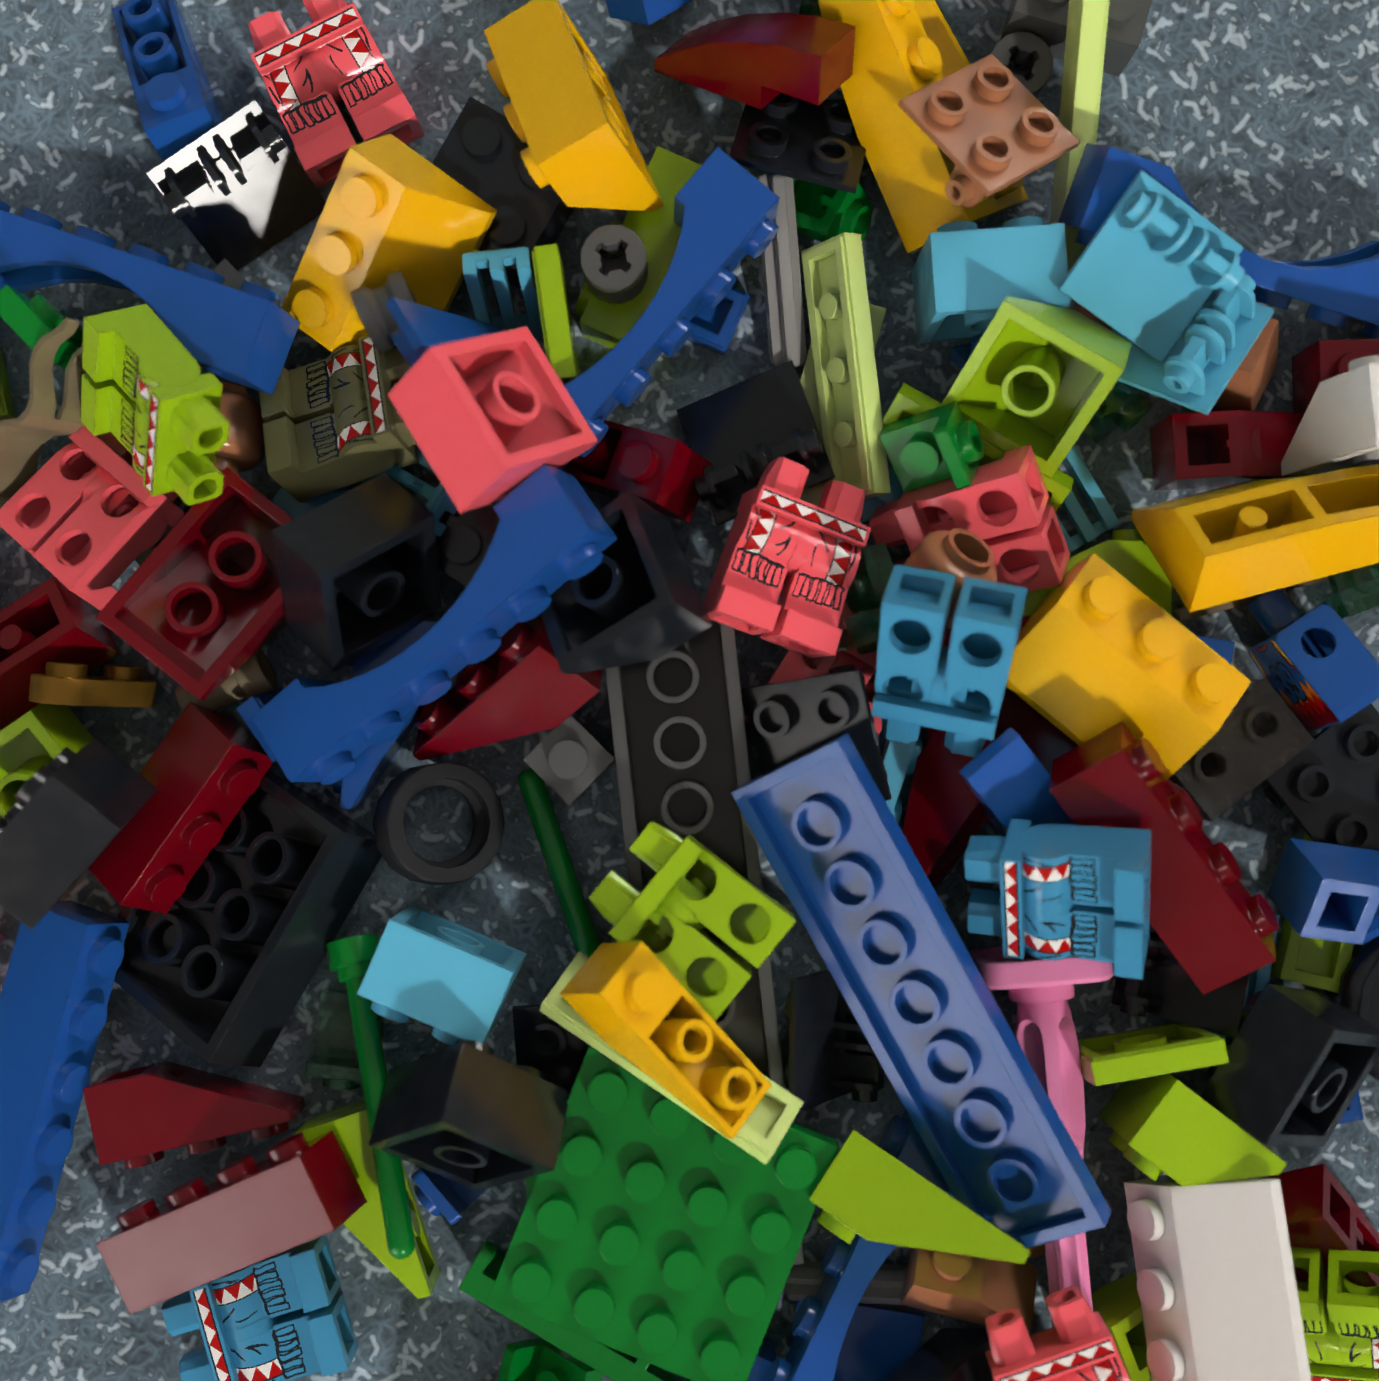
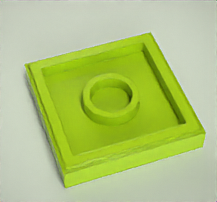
[531,244,581,385]
[1078,1022,1229,1086]

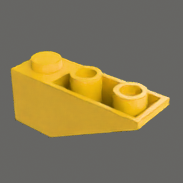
[560,941,771,1139]

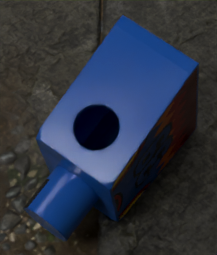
[1246,588,1379,734]

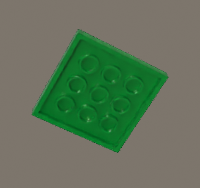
[489,1045,839,1381]

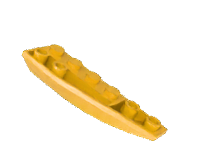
[818,0,1028,254]
[1131,464,1379,612]

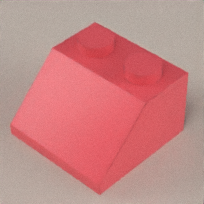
[387,326,598,513]

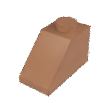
[900,1247,1038,1335]

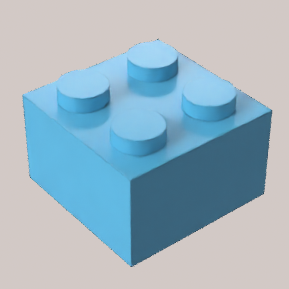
[912,216,1070,344]
[357,904,527,1046]

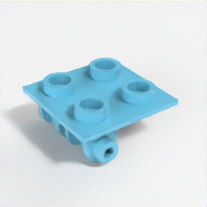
[1058,170,1245,362]
[1111,274,1274,415]

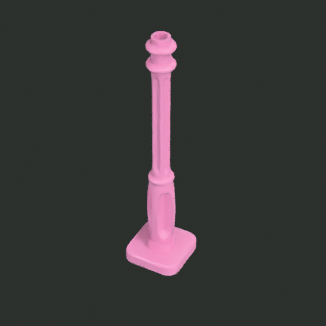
[968,946,1113,1327]

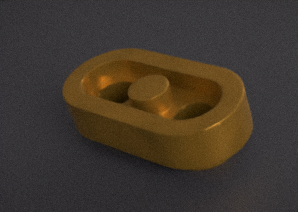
[29,662,157,707]

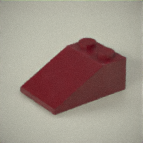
[95,467,294,701]

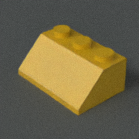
[484,0,664,212]
[281,133,497,352]
[1006,553,1251,781]

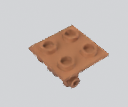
[898,54,1080,207]

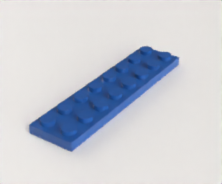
[731,733,1112,1248]

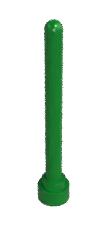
[518,768,600,957]
[326,934,415,1259]

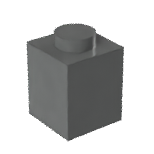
[523,713,615,806]

